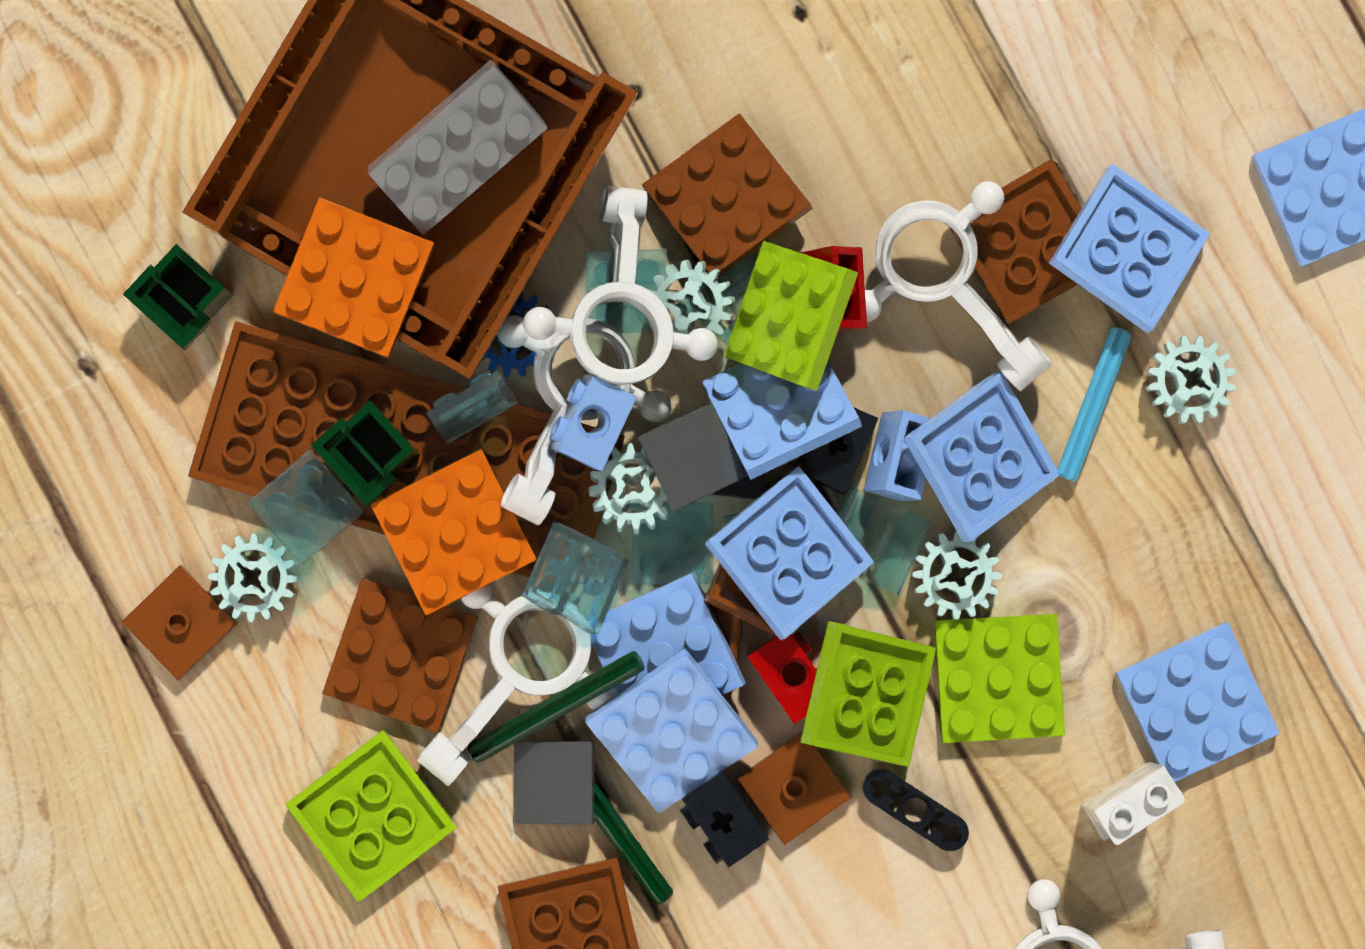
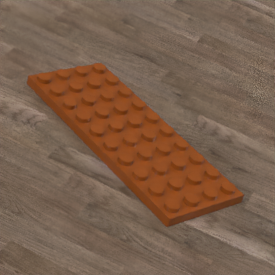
[188,321,625,592]

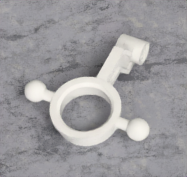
[865,181,1052,391]
[523,185,718,385]
[497,315,672,525]
[416,584,618,786]
[1015,879,1225,949]

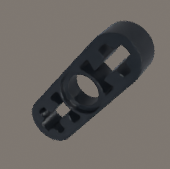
[862,768,969,851]

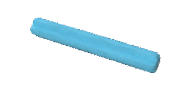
[1057,327,1132,481]

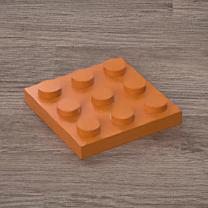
[273,197,435,359]
[371,449,537,616]

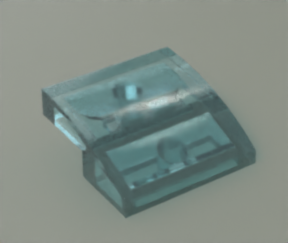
[838,487,931,596]
[522,522,629,634]

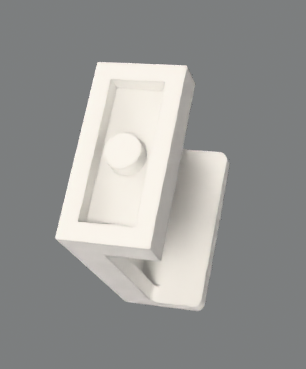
[1081,762,1185,845]

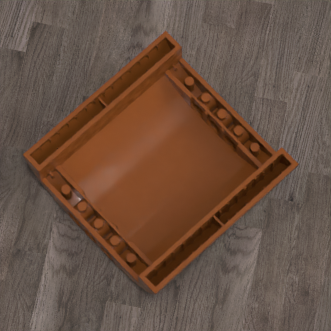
[182,0,638,380]

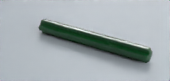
[467,651,645,763]

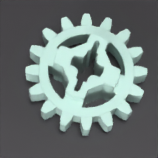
[649,260,735,335]
[1146,336,1236,424]
[589,443,670,534]
[912,531,1002,619]
[208,533,299,622]

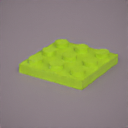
[724,241,858,391]
[934,613,1065,743]
[800,621,936,767]
[285,729,458,903]

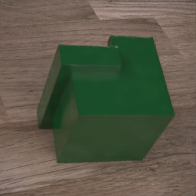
[123,244,234,351]
[311,401,420,507]

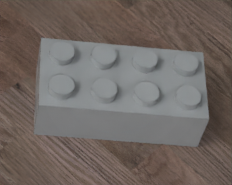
[368,60,547,235]

